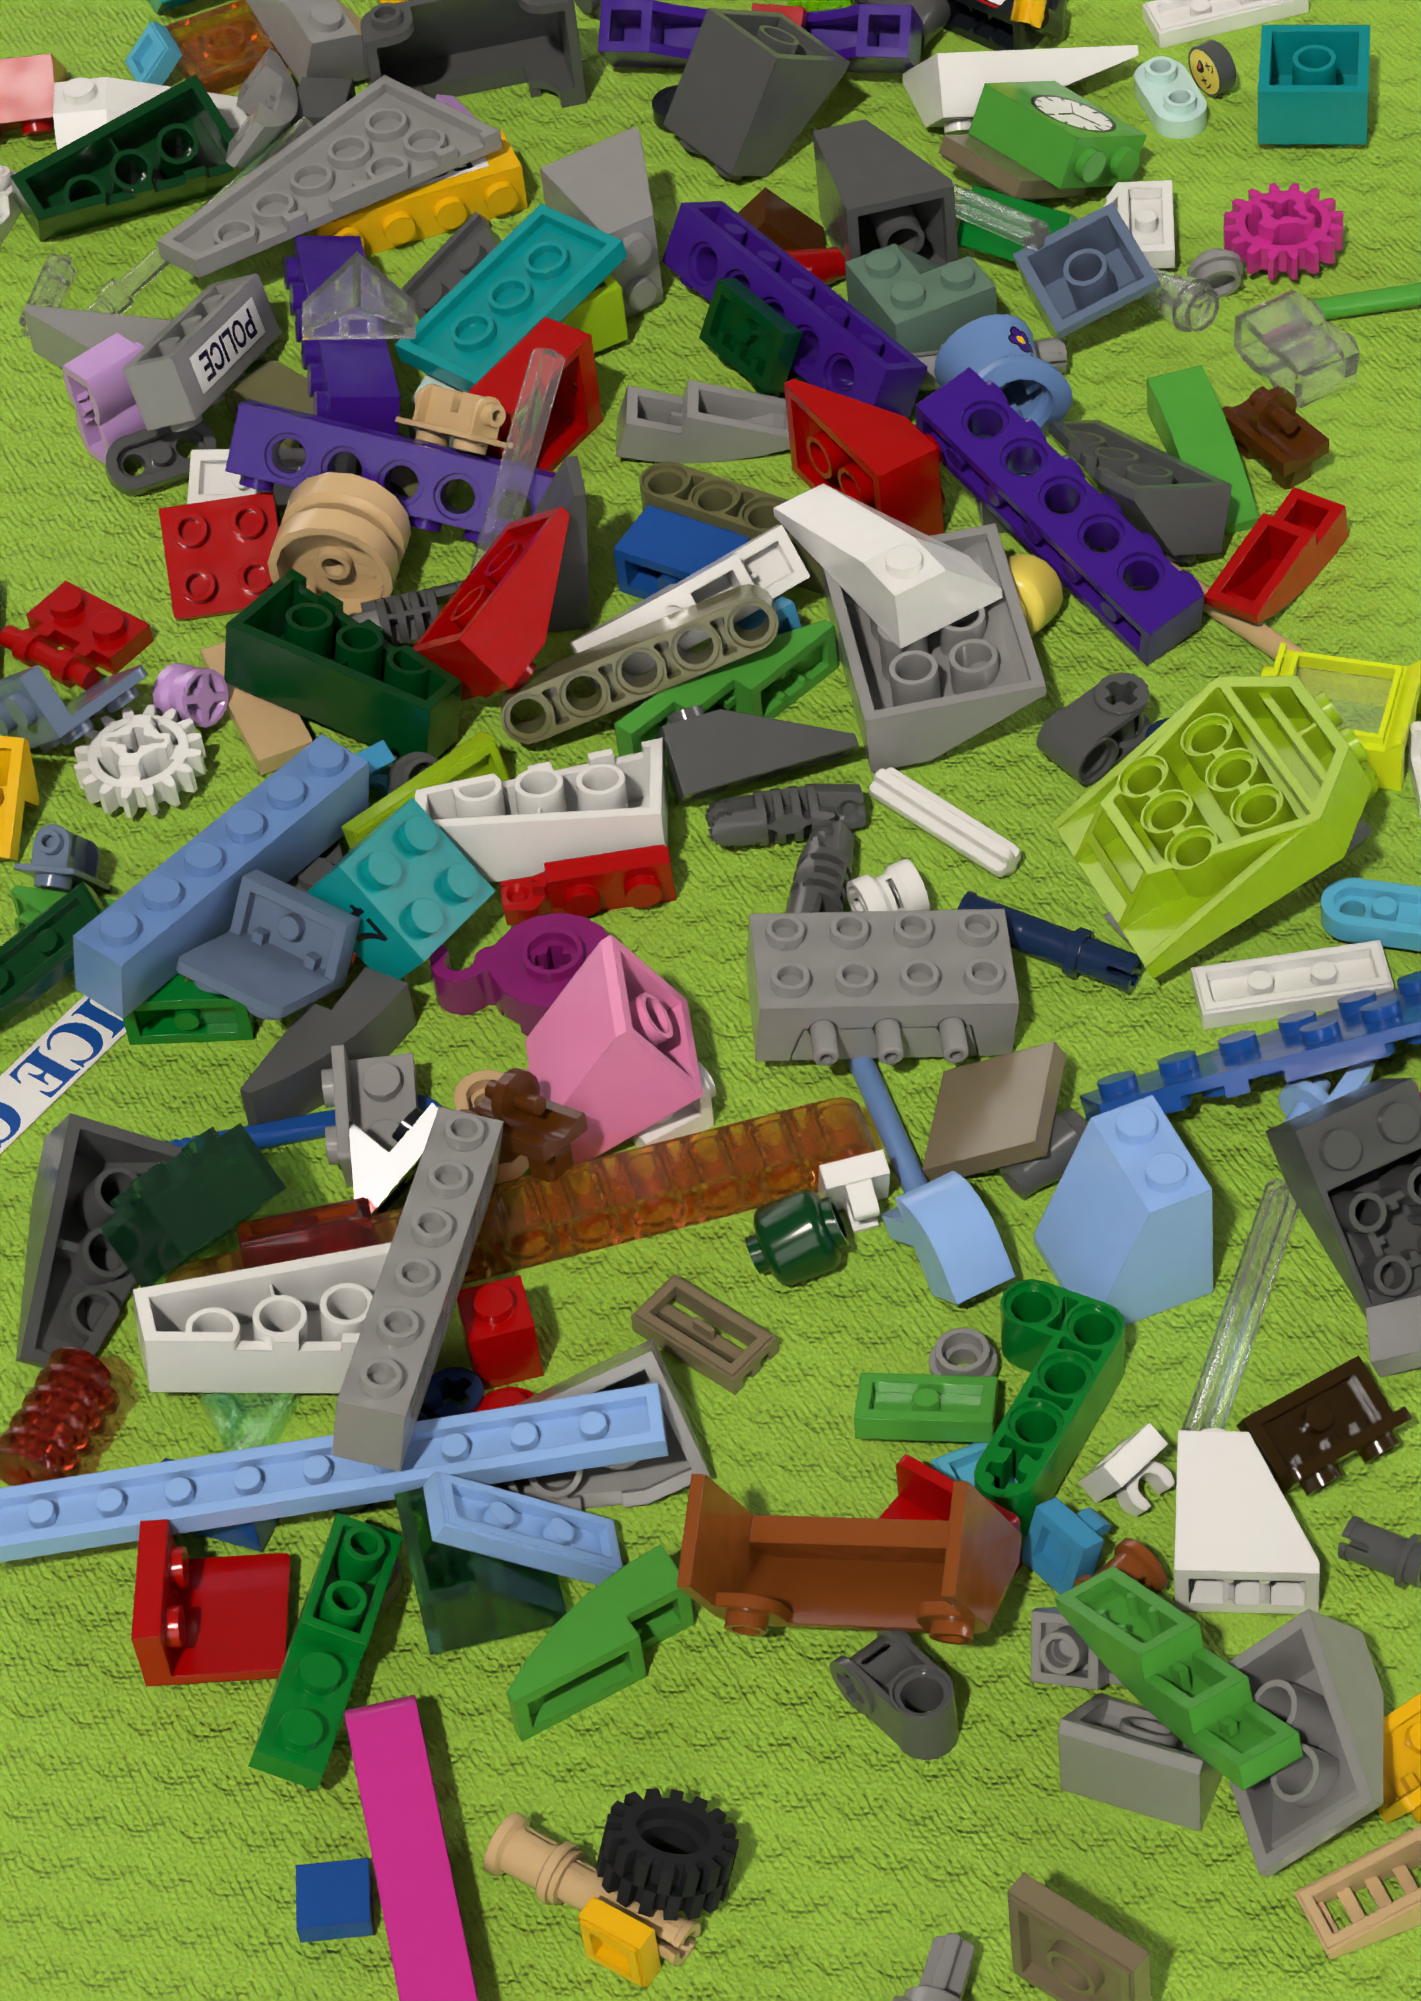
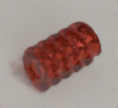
[0,1347,121,1486]

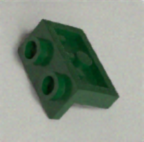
[699,278,808,396]

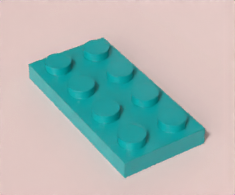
[395,204,627,393]

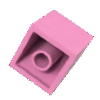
[525,935,704,1168]

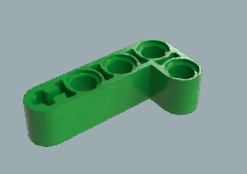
[974,1279,1125,1538]

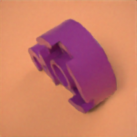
[430,913,609,1036]

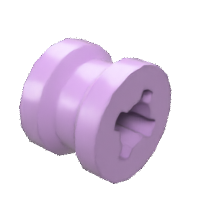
[152,663,229,728]

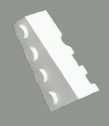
[133,1242,392,1394]

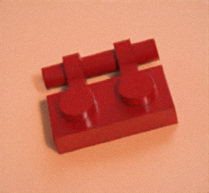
[0,581,154,690]

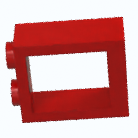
[467,317,603,500]

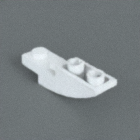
[570,525,810,691]

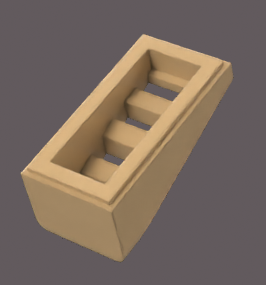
[1293,1825,1421,1960]

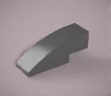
[240,967,416,1125]

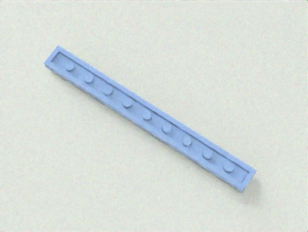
[0,1383,669,1563]

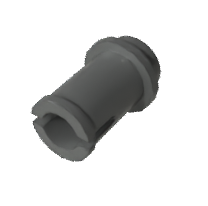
[1338,1516,1421,1589]

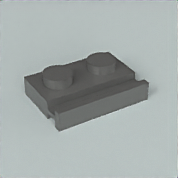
[402,211,502,320]

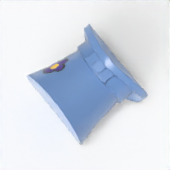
[934,314,1072,438]

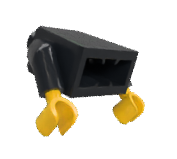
[943,0,1066,51]

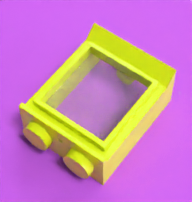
[1261,642,1421,792]

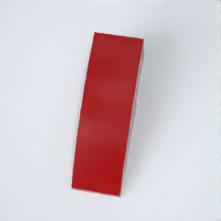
[1204,487,1348,624]

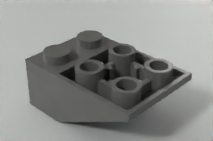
[1265,1078,1421,1319]

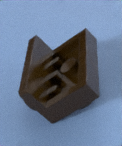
[1237,1355,1413,1497]

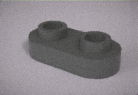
[105,421,216,495]

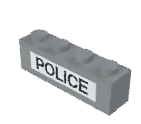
[123,273,281,432]

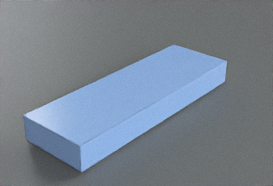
[423,1471,623,1585]

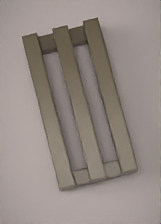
[631,1274,779,1395]

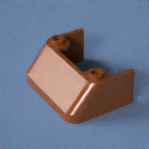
[677,1474,1022,1645]

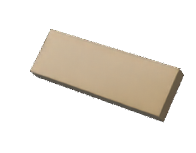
[200,641,313,776]

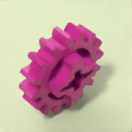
[1223,183,1344,280]

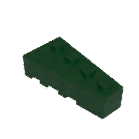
[10,74,251,242]
[224,568,462,759]

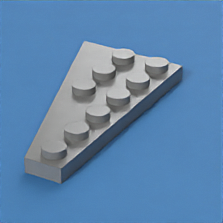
[157,75,503,278]

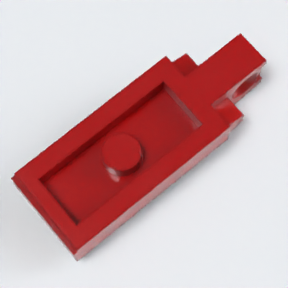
[500,844,676,925]

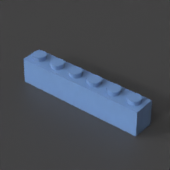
[73,734,369,1019]

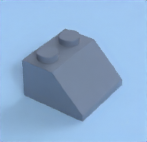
[1012,202,1161,339]

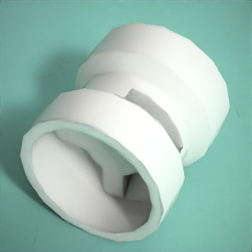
[846,859,930,912]

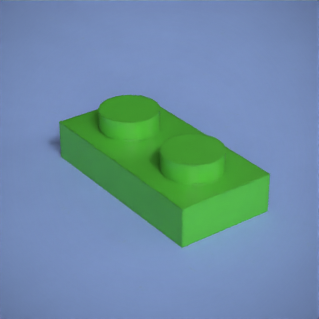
[854,1372,999,1443]

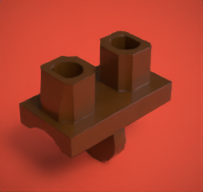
[1222,386,1329,490]
[459,1068,588,1182]

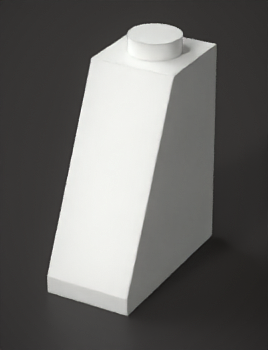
[1174,1428,1320,1614]

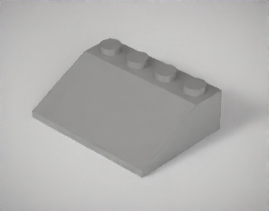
[822,523,1047,773]

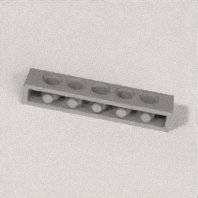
[332,1107,504,1471]

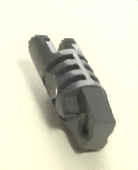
[350,580,464,647]
[705,783,866,847]
[785,820,854,913]

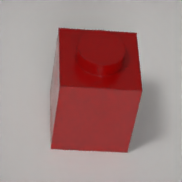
[456,1275,544,1390]

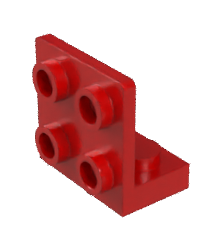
[159,491,281,622]
[131,1519,292,1686]

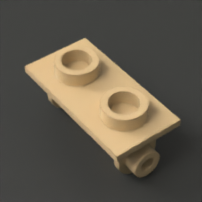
[395,384,513,456]

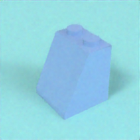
[1034,1095,1213,1325]

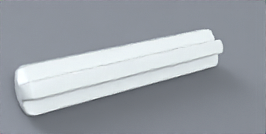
[869,767,1022,877]

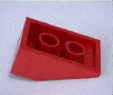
[784,378,946,536]
[413,506,570,701]

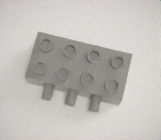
[746,909,1019,1066]

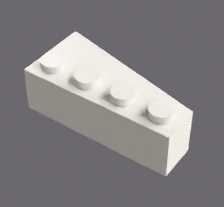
[415,737,669,882]

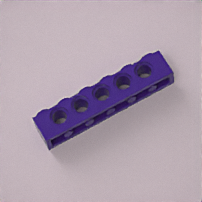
[662,201,928,419]
[916,367,1204,666]
[225,400,585,545]

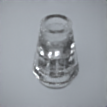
[1140,268,1219,332]

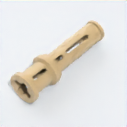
[484,1812,701,1967]

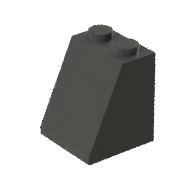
[663,8,850,180]
[813,119,958,279]

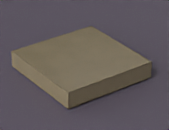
[939,134,1087,200]
[922,1041,1066,1181]
[1007,1873,1151,2001]

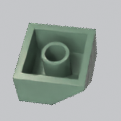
[845,243,997,353]

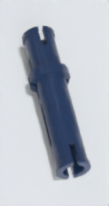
[958,891,1144,994]

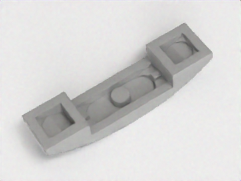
[225,48,298,168]

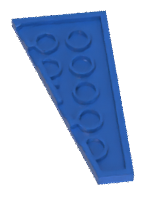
[1080,971,1421,1121]

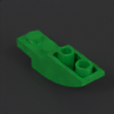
[248,1513,403,1791]

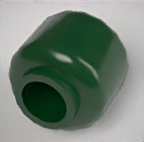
[745,1189,850,1286]

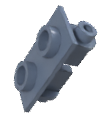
[14,824,112,893]

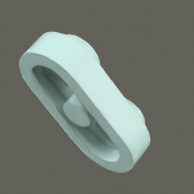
[1134,56,1207,139]

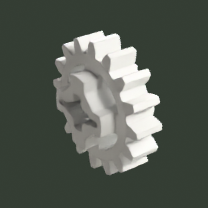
[74,705,207,818]

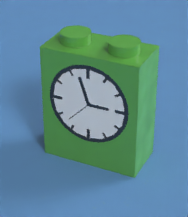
[968,81,1146,189]

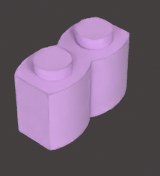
[63,333,146,465]

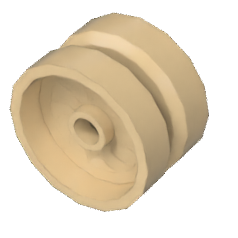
[267,472,411,616]

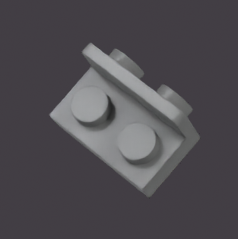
[321,1044,419,1188]

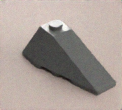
[1049,419,1232,562]
[16,1113,192,1379]

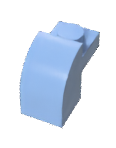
[881,1171,1016,1305]

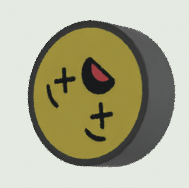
[1188,39,1236,97]

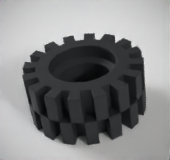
[596,1788,739,1921]

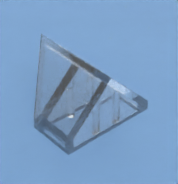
[302,252,416,340]

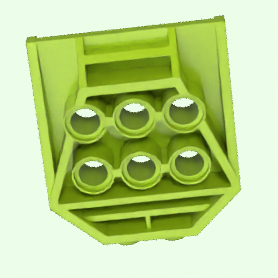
[1052,676,1379,979]

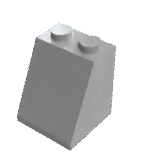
[540,127,664,318]

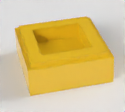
[578,1896,662,1988]

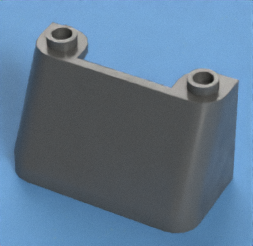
[360,0,587,108]

